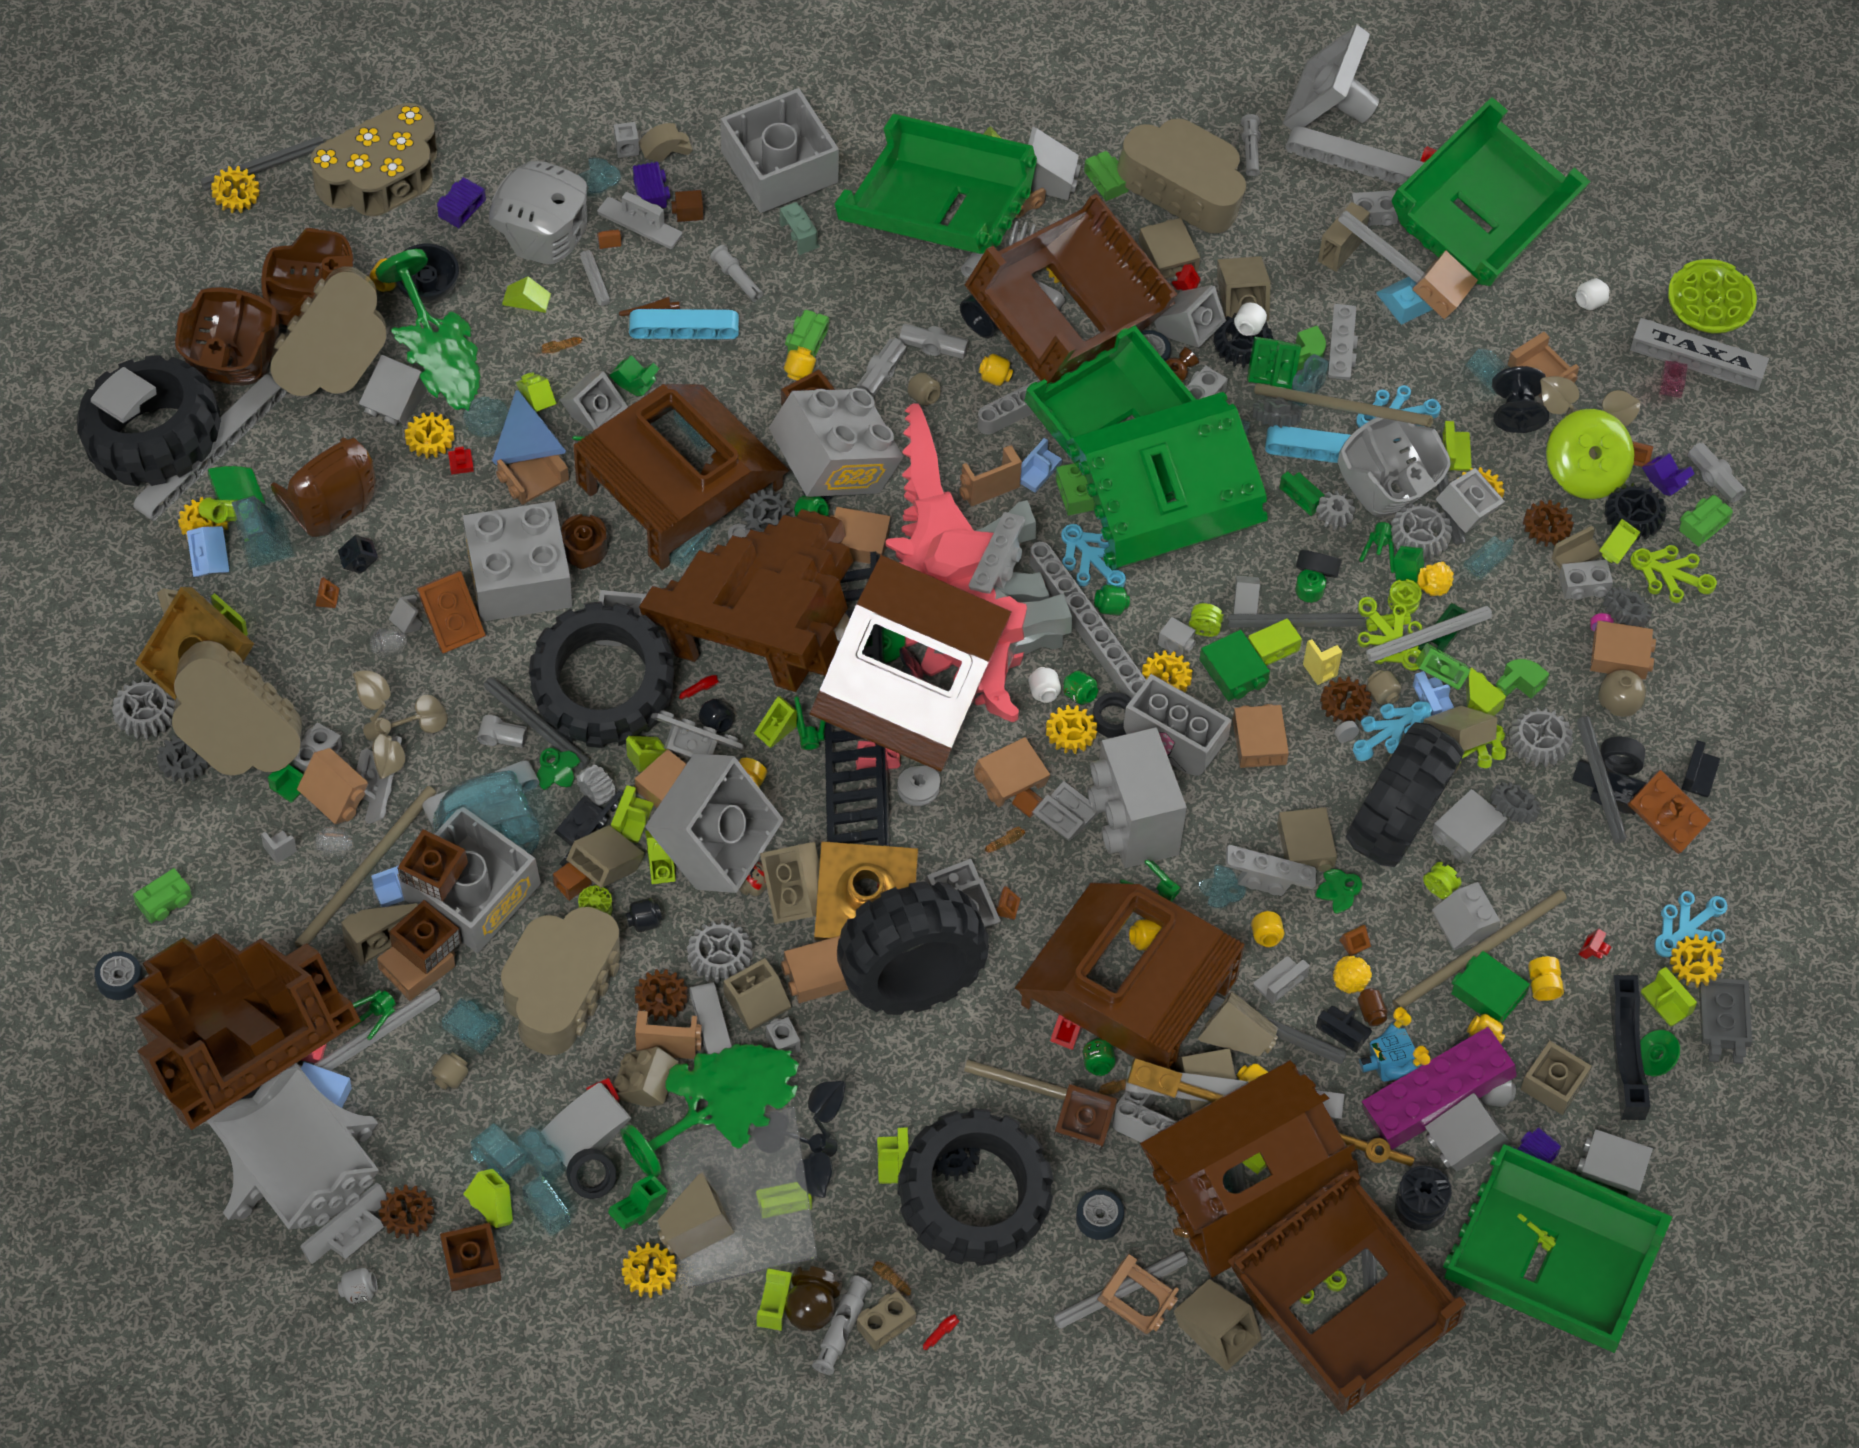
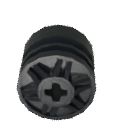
[960,294,1000,339]
[1395,1166,1452,1231]

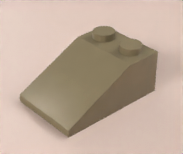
[760,842,820,924]
[341,903,418,966]

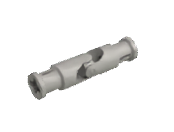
[812,1275,872,1375]

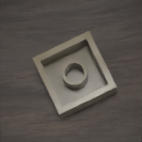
[1520,1041,1592,1115]

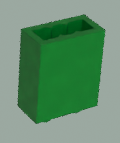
[1199,630,1270,702]
[1451,951,1530,1024]

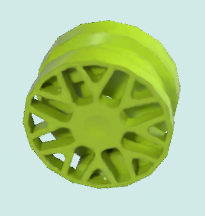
[1388,579,1422,614]
[1188,603,1224,637]
[1423,862,1462,899]
[578,885,613,916]

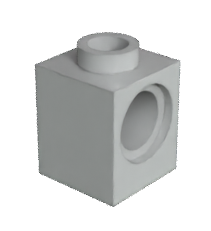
[614,122,639,158]
[1158,617,1196,656]
[766,1017,800,1055]

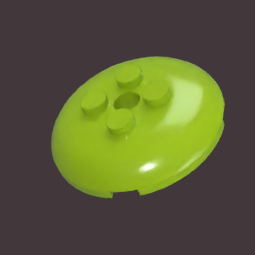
[1668,259,1757,334]
[1546,409,1634,499]

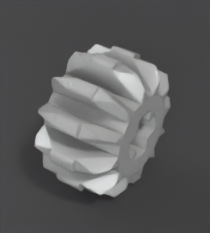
[1316,490,1356,530]
[577,764,615,806]

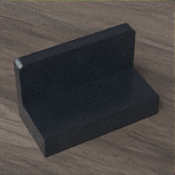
[1681,740,1720,797]

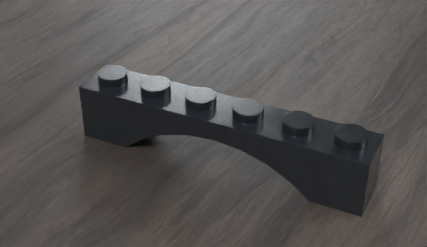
[1609,975,1650,1120]

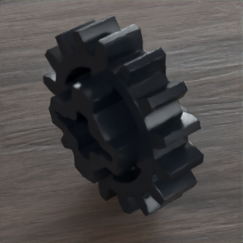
[932,1148,980,1182]

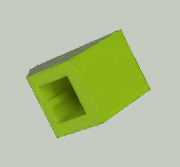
[516,372,556,412]
[1599,519,1640,564]
[1466,667,1506,716]
[645,830,676,884]
[463,1169,513,1228]

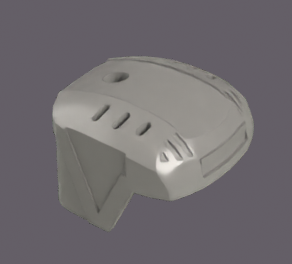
[489,161,587,264]
[1337,417,1450,517]

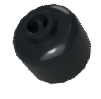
[699,699,734,733]
[625,898,663,932]

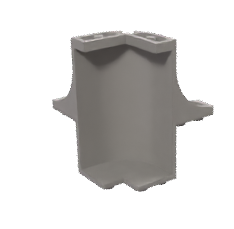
[207,1063,379,1230]

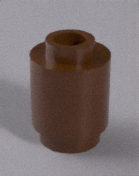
[1357,988,1388,1026]

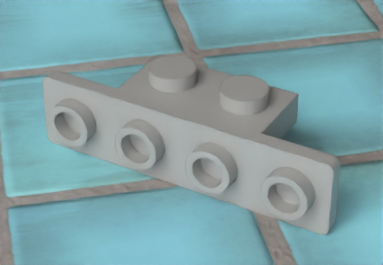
[597,192,682,249]
[1328,304,1358,380]
[969,512,1025,594]
[651,710,744,758]
[356,736,402,824]
[1226,845,1316,896]
[301,1183,387,1264]

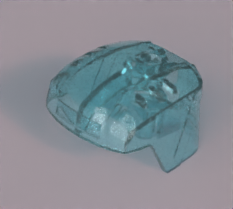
[433,770,539,855]

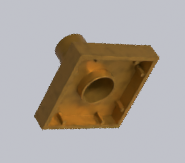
[135,587,254,700]
[814,842,918,941]

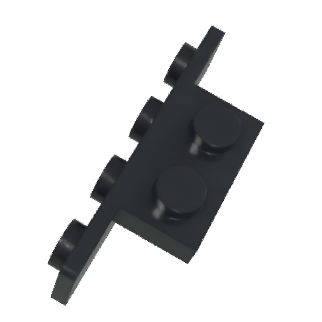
[1572,759,1647,815]
[554,789,623,867]

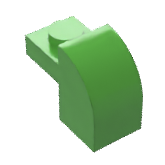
[1296,326,1326,371]
[1496,659,1549,699]

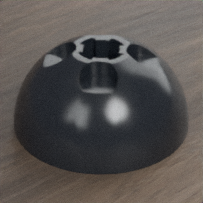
[395,243,459,303]

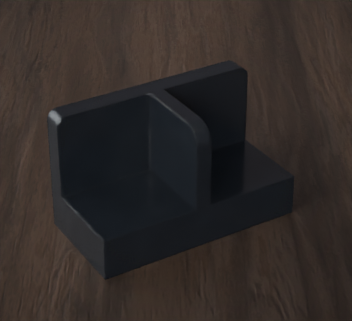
[1316,1006,1372,1053]

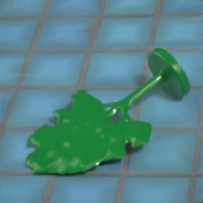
[375,249,481,411]
[620,1044,799,1177]

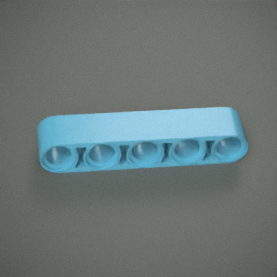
[629,309,739,339]
[1265,425,1351,463]

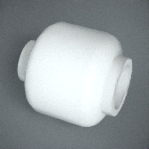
[1576,278,1609,310]
[1234,303,1267,336]
[1028,667,1061,703]

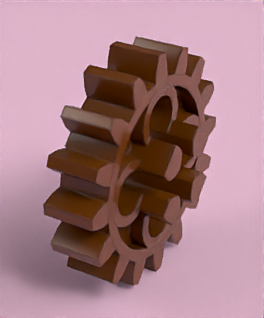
[1523,500,1574,547]
[1320,676,1372,723]
[635,969,688,1021]
[379,1184,434,1239]

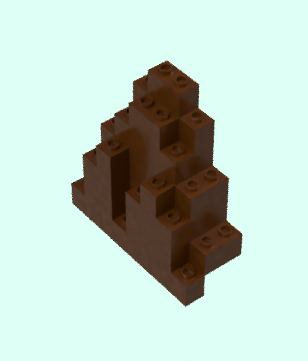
[639,509,853,692]
[133,933,360,1130]

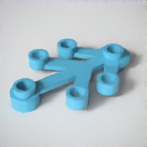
[1356,385,1441,441]
[1061,524,1125,587]
[1353,701,1432,761]
[1654,891,1727,958]

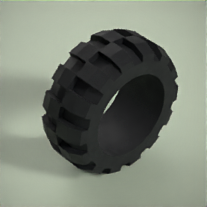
[77,355,221,487]
[529,601,675,748]
[1346,722,1465,867]
[837,881,989,1015]
[897,1108,1054,1266]

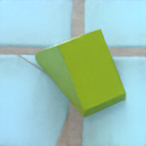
[502,276,551,313]
[754,696,797,748]
[626,736,667,772]

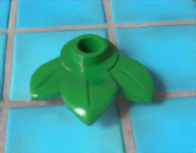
[537,748,580,790]
[1315,869,1363,914]

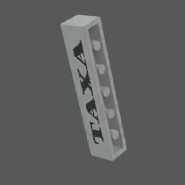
[1630,318,1769,391]

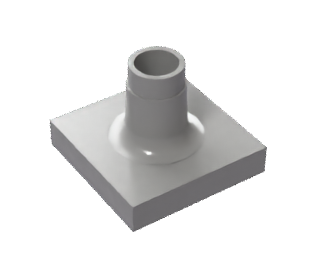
[1283,25,1379,130]

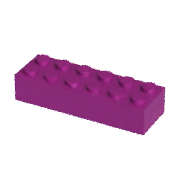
[1362,1027,1517,1150]

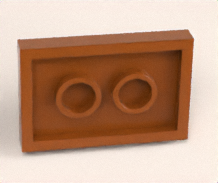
[416,570,486,653]
[1628,770,1711,854]

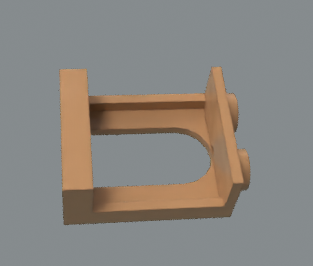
[1097,1254,1179,1334]

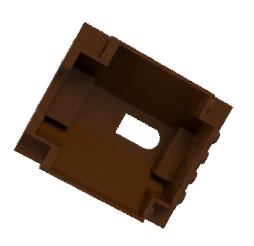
[1140,1060,1359,1278]

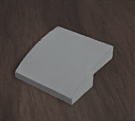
[91,367,156,423]
[1032,781,1099,841]

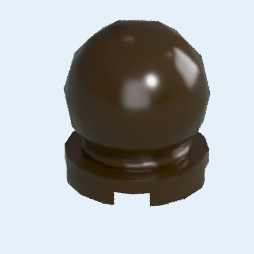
[785,1266,843,1332]

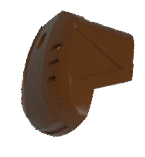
[261,228,353,326]
[175,287,279,386]
[271,437,376,537]

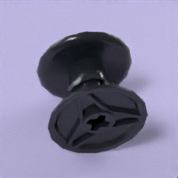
[1492,366,1550,433]

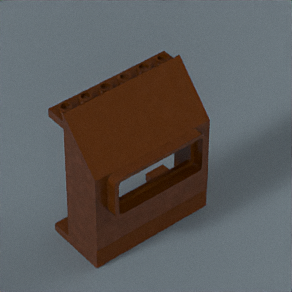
[965,193,1178,384]
[574,384,790,570]
[809,555,1012,772]
[1014,883,1245,1071]
[1227,1169,1466,1415]

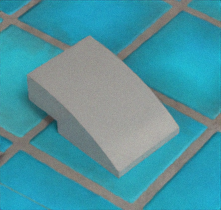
[925,859,1001,928]
[539,1083,631,1170]

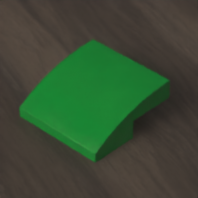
[1247,337,1301,389]
[208,466,265,509]

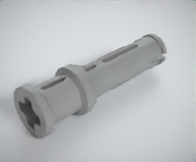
[1241,114,1261,176]
[710,245,763,302]

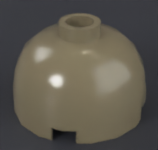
[1598,670,1646,717]

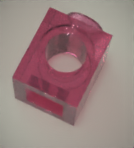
[1659,360,1688,398]

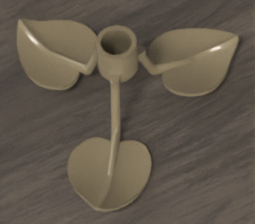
[1540,376,1640,459]
[352,671,447,779]

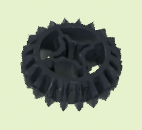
[1213,313,1274,369]
[1604,482,1666,541]

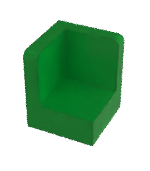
[1394,546,1424,583]
[268,764,304,803]

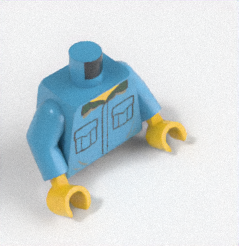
[1359,1007,1430,1082]

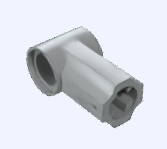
[477,715,527,748]

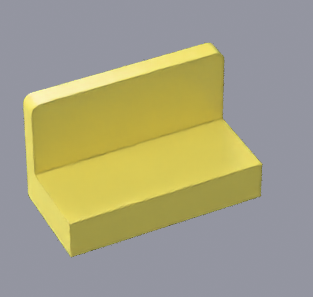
[1303,639,1342,685]

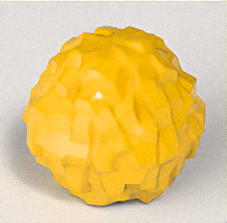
[1417,562,1454,596]
[1333,956,1372,994]

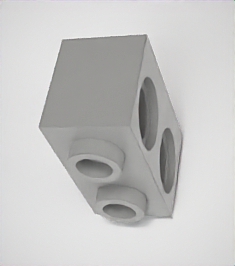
[1350,190,1398,227]
[1185,365,1228,400]
[1559,560,1613,600]
[290,722,342,774]

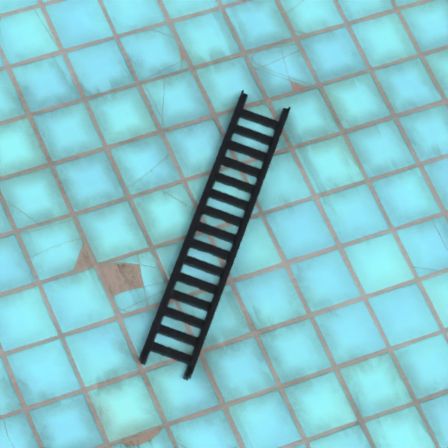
[824,551,890,846]

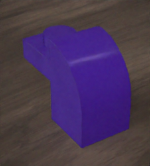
[1642,453,1695,496]

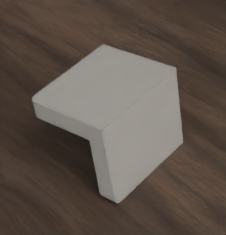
[389,595,423,633]
[261,831,297,864]

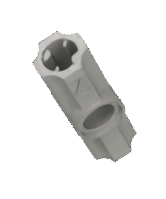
[899,323,969,359]
[856,338,906,397]
[1687,442,1746,503]

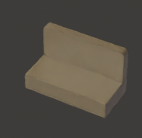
[1551,526,1602,570]

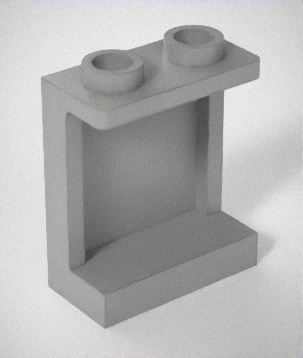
[1431,789,1508,864]
[1576,1129,1653,1201]

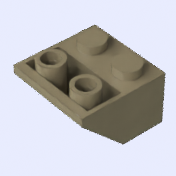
[723,958,791,1031]
[613,1047,678,1107]

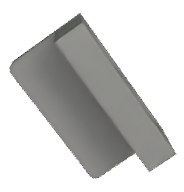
[1253,956,1310,1005]

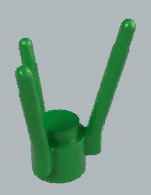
[1359,522,1395,573]
[794,696,826,750]
[1119,860,1182,902]
[350,990,395,1040]

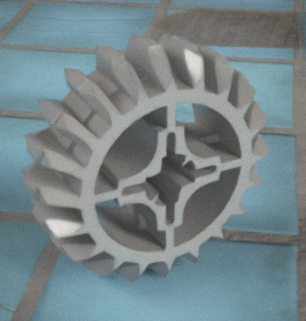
[1391,502,1452,560]
[112,678,175,739]
[1509,706,1573,768]
[687,920,753,984]

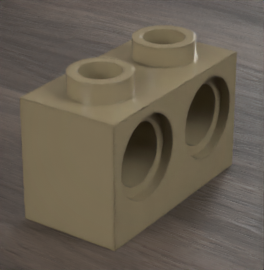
[857,1291,916,1351]

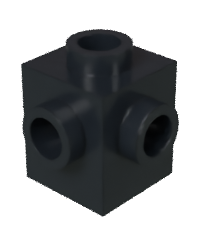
[338,535,378,574]

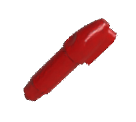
[679,675,719,700]
[923,1314,960,1350]

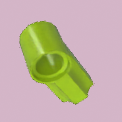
[199,497,249,524]

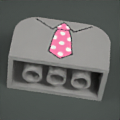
[1124,674,1232,776]

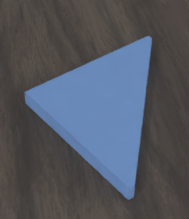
[492,390,566,465]

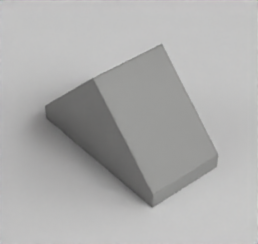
[1234,576,1260,614]

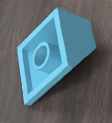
[1376,277,1433,325]

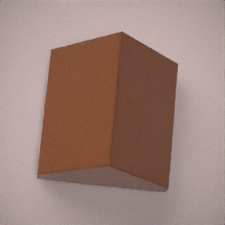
[597,229,621,249]
[1632,441,1654,467]
[315,577,340,608]
[1012,788,1043,818]
[996,886,1021,920]
[1340,925,1371,956]

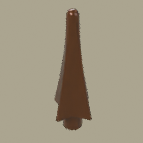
[619,297,680,316]

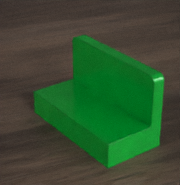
[1279,471,1325,516]

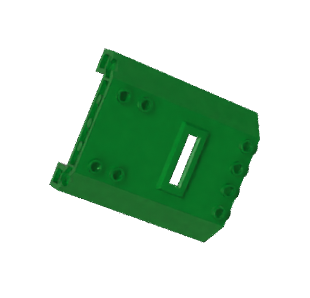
[1391,97,1591,286]
[834,114,1037,254]
[1024,325,1196,503]
[1066,392,1268,571]
[1443,1144,1673,1353]

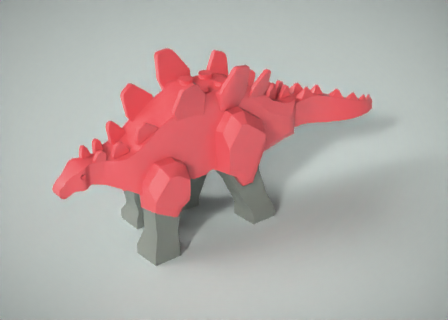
[885,403,1072,722]

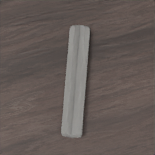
[580,250,610,306]

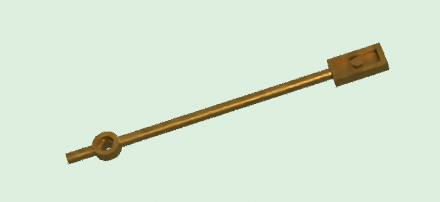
[1127,1058,1414,1167]

